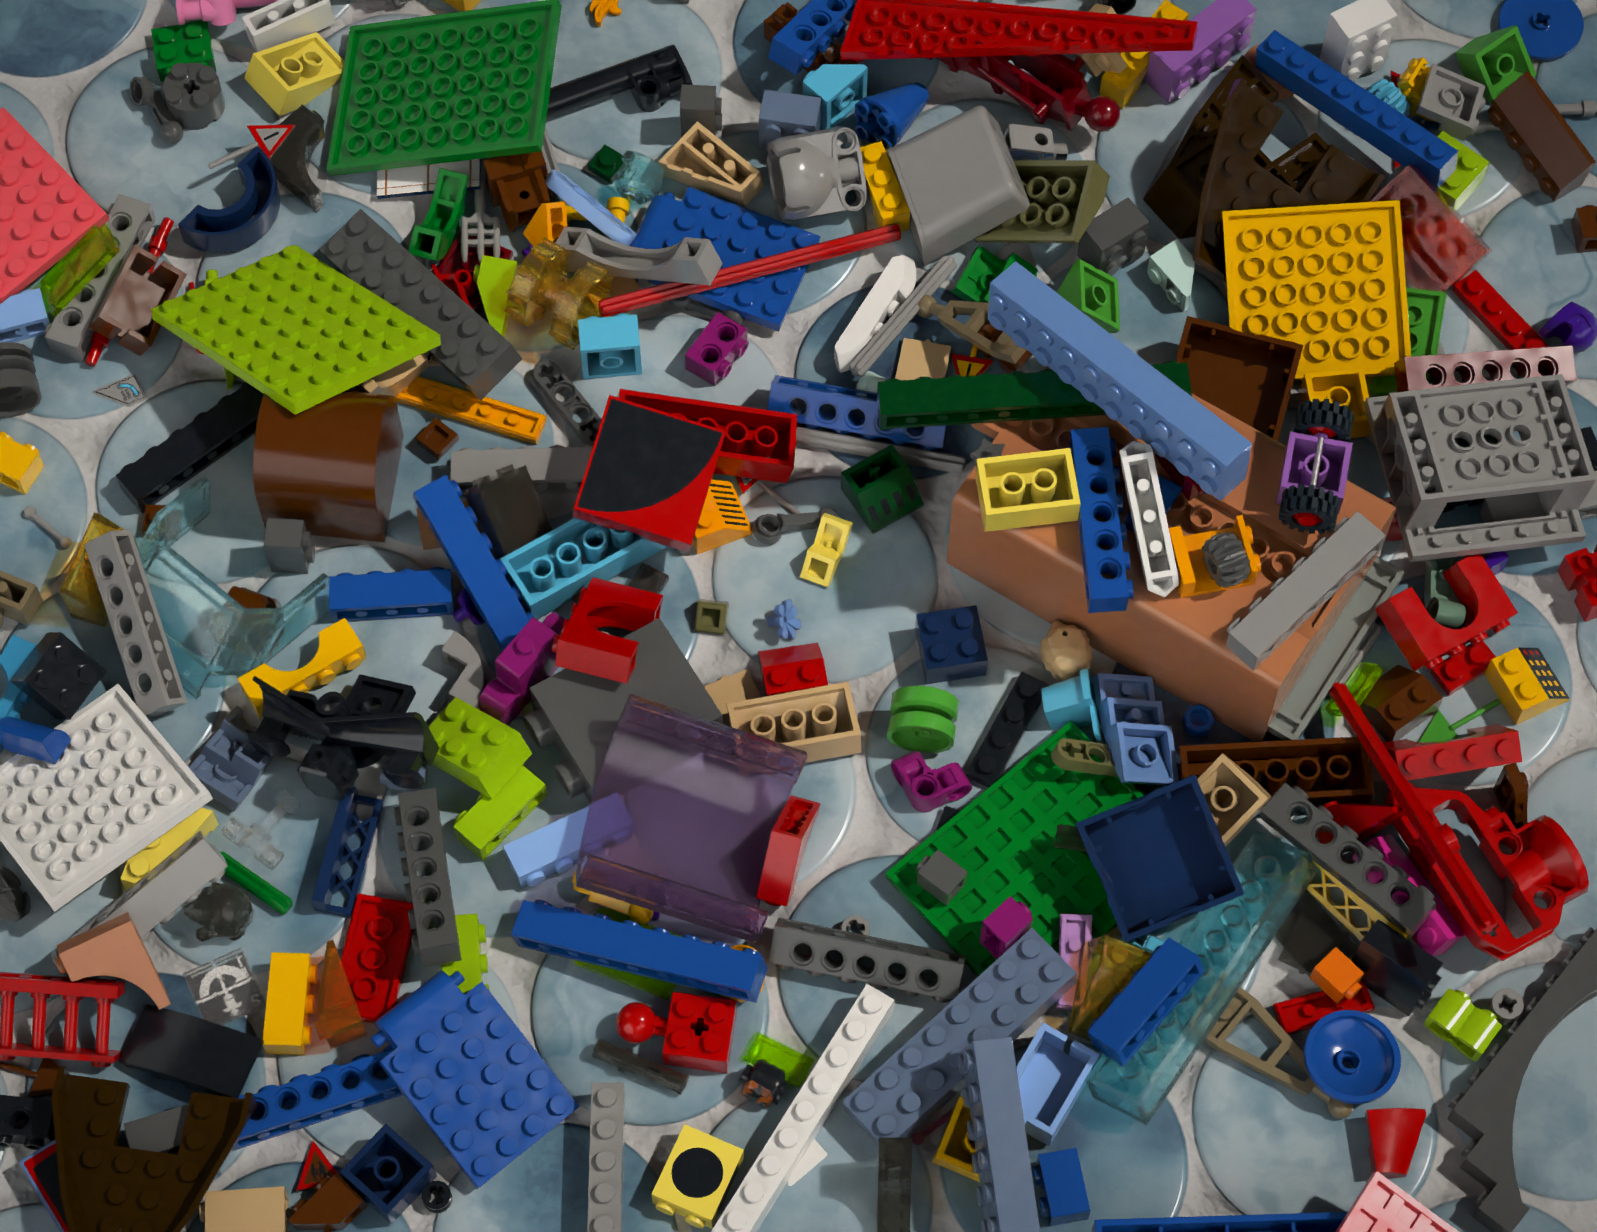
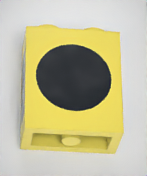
[651,1124,744,1229]

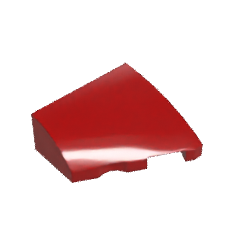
[1365,1108,1426,1179]

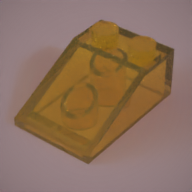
[1068,935,1152,1041]

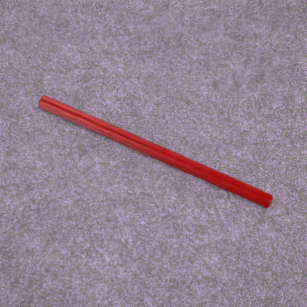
[598,223,902,317]
[1329,682,1497,933]

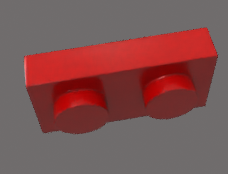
[1430,641,1496,696]

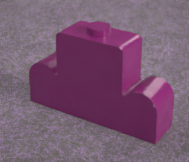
[479,612,565,726]

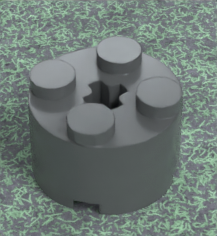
[163,63,225,130]

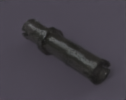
[592,1038,689,1095]

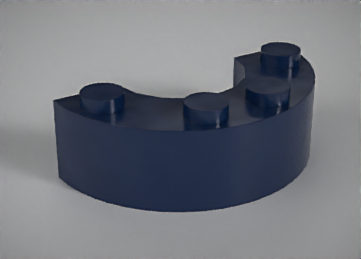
[178,146,280,253]

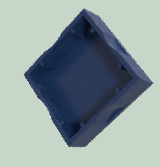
[1076,775,1245,942]

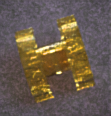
[504,238,614,350]

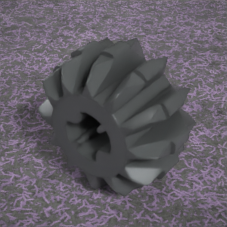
[1202,532,1250,588]

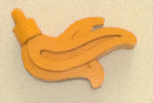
[590,0,622,27]

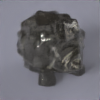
[183,882,254,942]

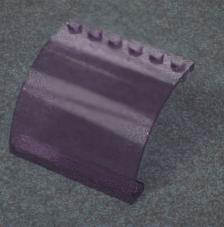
[576,694,807,943]

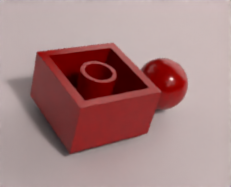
[616,992,737,1074]

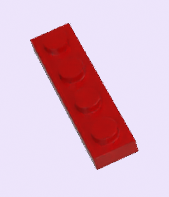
[1452,270,1550,367]

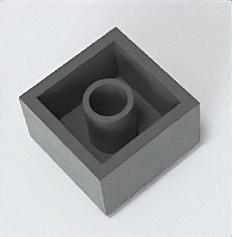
[1077,197,1150,276]

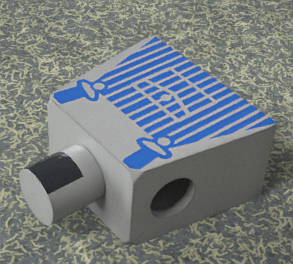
[1004,124,1068,160]

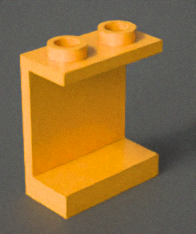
[1169,515,1261,598]

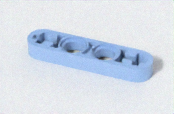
[545,169,637,246]

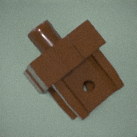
[483,152,550,232]

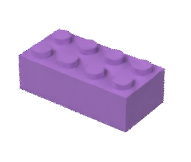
[1145,0,1257,104]

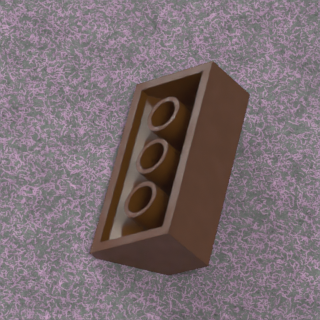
[1488,71,1596,202]

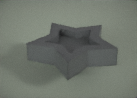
[970,437,1005,460]

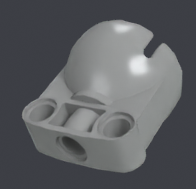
[767,126,866,221]

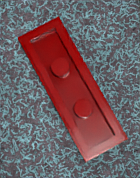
[1272,981,1375,1035]

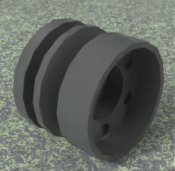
[0,342,42,418]

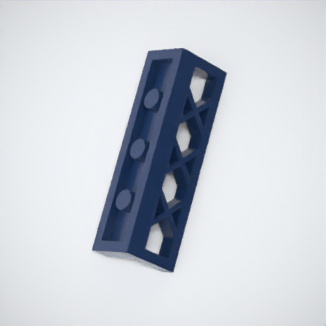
[312,786,383,918]

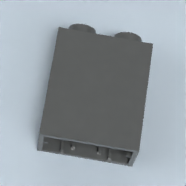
[523,618,724,804]

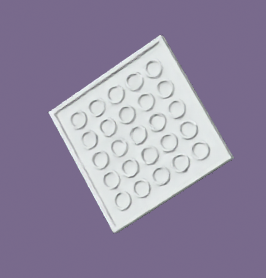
[0,684,213,912]

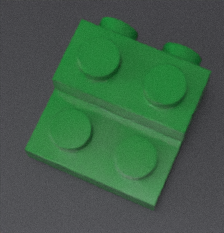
[151,20,217,82]

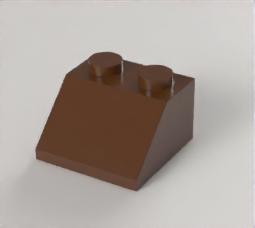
[1353,665,1443,742]

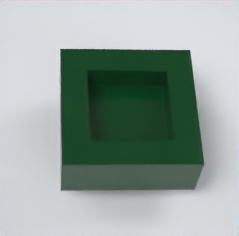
[588,145,628,184]

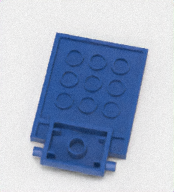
[630,187,821,332]
[370,971,580,1189]

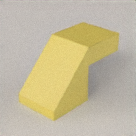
[800,513,853,587]

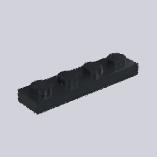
[966,671,1049,788]

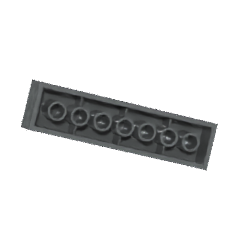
[319,209,522,401]

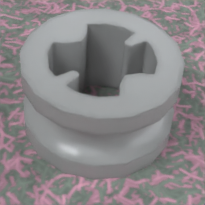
[841,915,870,936]

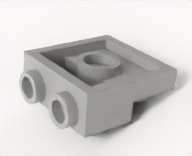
[1416,64,1486,141]

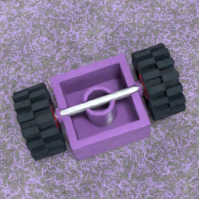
[1276,398,1354,534]

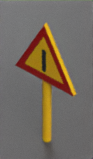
[951,345,994,377]

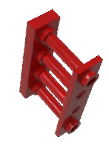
[0,972,125,1067]

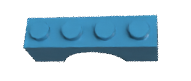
[0,635,37,754]

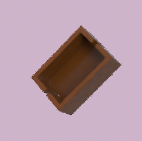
[89,244,187,356]

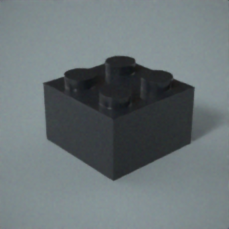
[10,632,106,720]

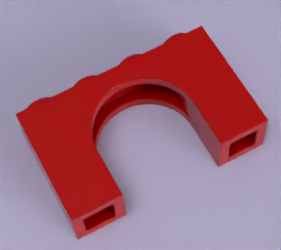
[1375,554,1518,672]
[552,577,663,684]
[1383,724,1522,781]

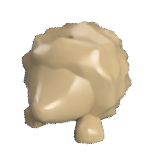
[1039,620,1093,682]

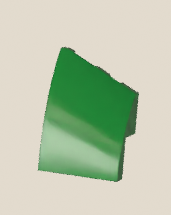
[951,245,1037,303]

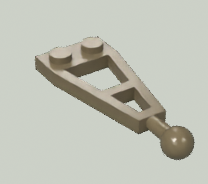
[917,295,1026,364]
[1191,980,1354,1119]

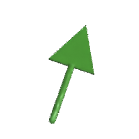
[1419,699,1501,742]

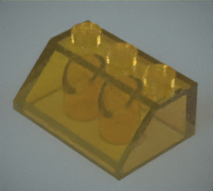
[60,512,140,627]

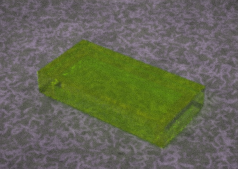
[1325,662,1383,717]

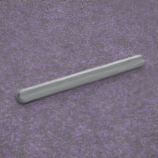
[849,255,957,377]
[796,426,966,474]

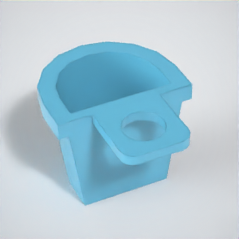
[1041,668,1103,743]

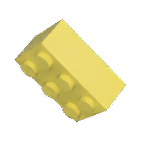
[975,448,1081,532]

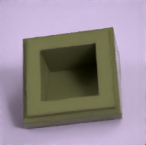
[694,599,729,634]

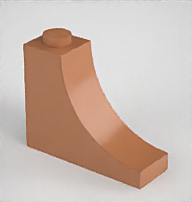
[54,912,171,1010]

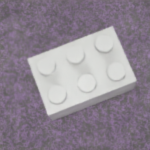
[1319,0,1398,82]

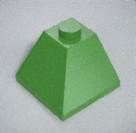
[1454,25,1537,104]
[1057,259,1120,333]

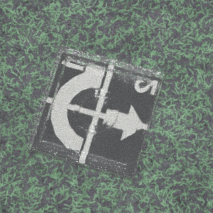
[183,947,266,1025]

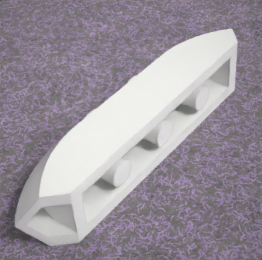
[834,255,916,373]
[1119,441,1179,597]

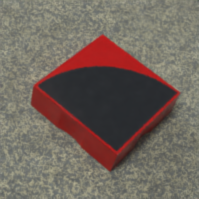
[572,395,726,553]

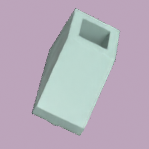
[1147,239,1195,312]

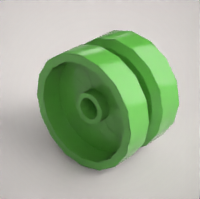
[887,686,959,753]

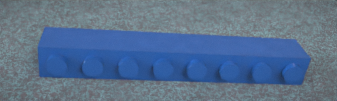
[1256,30,1458,189]
[511,899,768,1003]

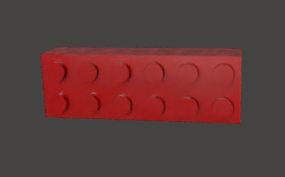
[617,389,797,483]

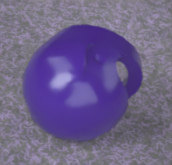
[1538,301,1597,354]

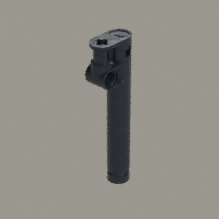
[546,44,693,119]

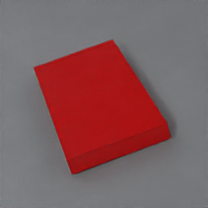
[327,893,415,1023]

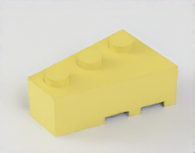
[120,807,219,891]

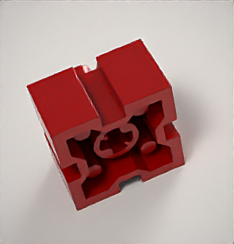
[1558,545,1597,622]

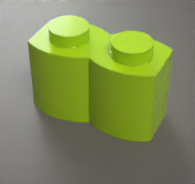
[1423,988,1502,1062]

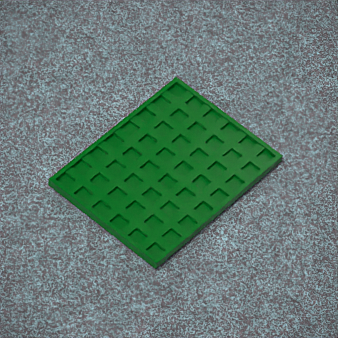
[885,720,1144,977]

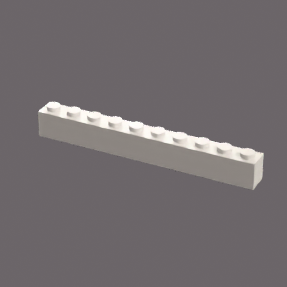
[711,984,894,1232]

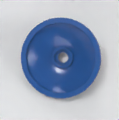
[1304,1010,1401,1104]

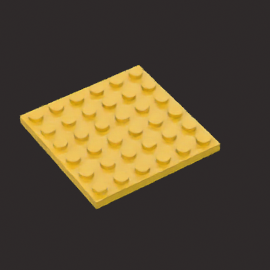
[1222,200,1411,381]

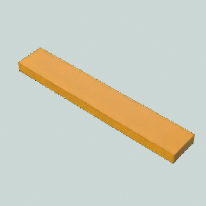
[395,376,547,445]

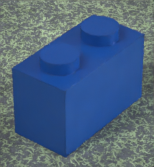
[1032,1148,1091,1226]

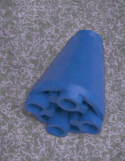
[854,82,929,151]

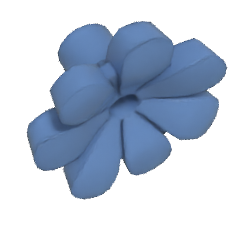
[767,599,801,639]

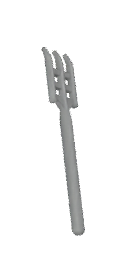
[461,158,500,263]

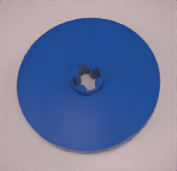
[1498,0,1584,60]

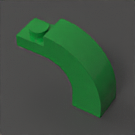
[408,168,470,261]

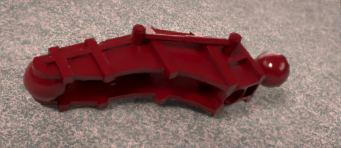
[926,54,1120,132]

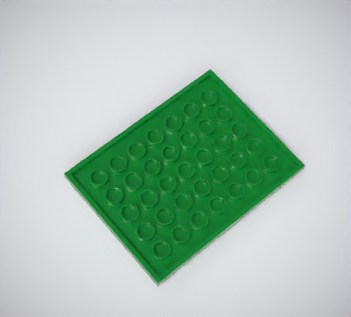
[326,0,562,176]

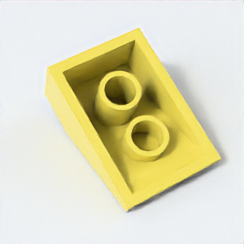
[244,32,344,116]

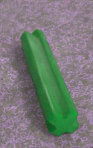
[220,851,293,915]

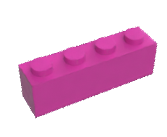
[1351,834,1465,956]

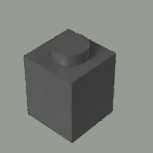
[916,849,968,906]

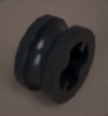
[422,1181,452,1213]

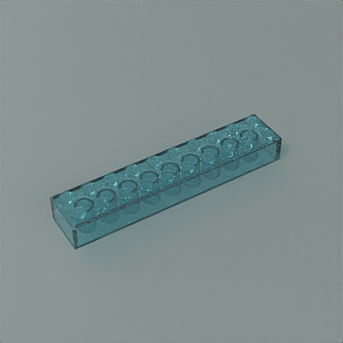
[1086,830,1317,1125]

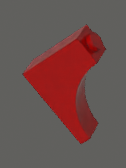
[756,795,821,907]

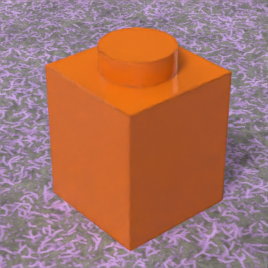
[1309,947,1364,1004]

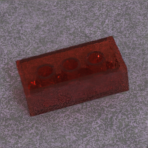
[1369,165,1492,292]

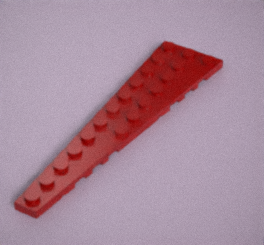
[840,0,1198,62]

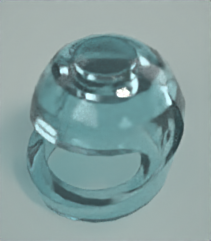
[615,151,664,205]

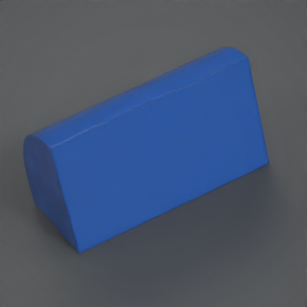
[0,716,71,764]

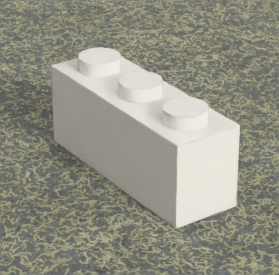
[242,0,336,52]

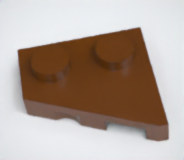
[1493,763,1529,829]

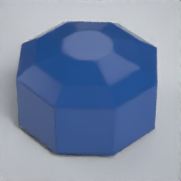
[1182,704,1214,737]

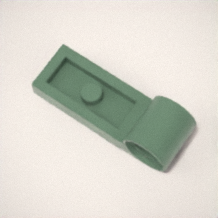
[1424,557,1466,629]

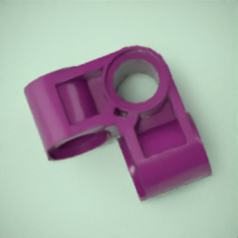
[891,750,972,813]

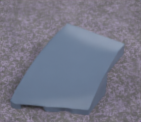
[189,706,273,812]

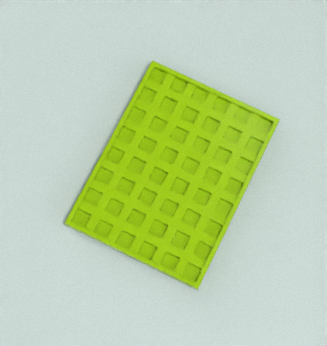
[151,245,441,415]

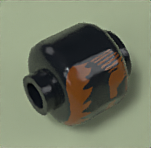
[738,1059,789,1107]

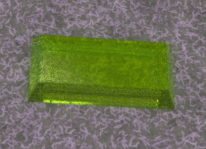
[743,1031,815,1088]

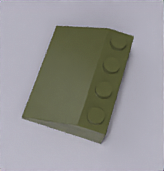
[973,160,1110,243]

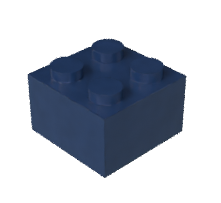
[915,605,988,685]
[340,1124,437,1224]

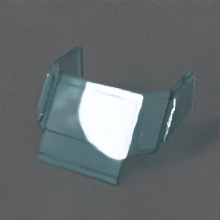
[137,477,330,699]

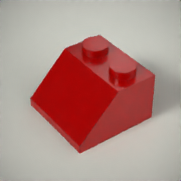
[758,643,828,696]

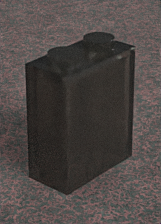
[463,464,552,558]

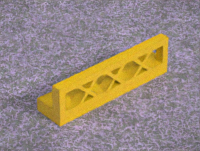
[1292,856,1411,941]

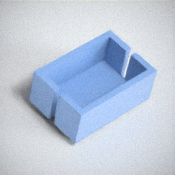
[1016,1023,1100,1146]

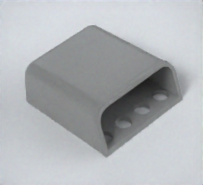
[886,105,1030,266]

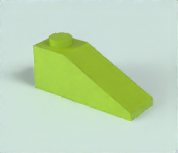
[473,255,519,338]

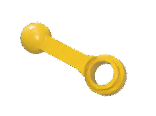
[572,871,654,924]

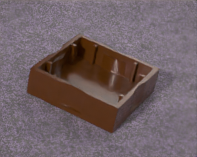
[1176,316,1303,441]

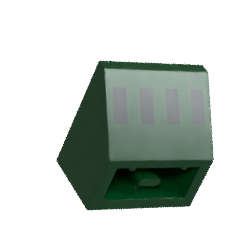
[841,444,924,534]

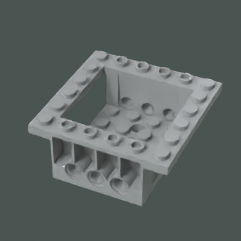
[1363,374,1597,562]

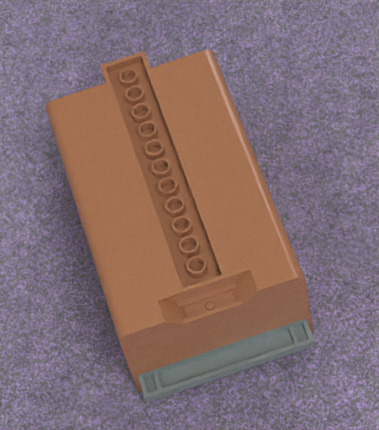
[947,366,1405,742]

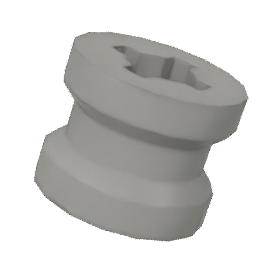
[1488,988,1524,1027]

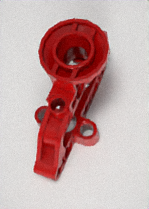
[1384,781,1589,961]

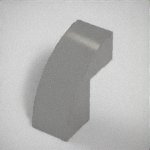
[441,631,486,710]

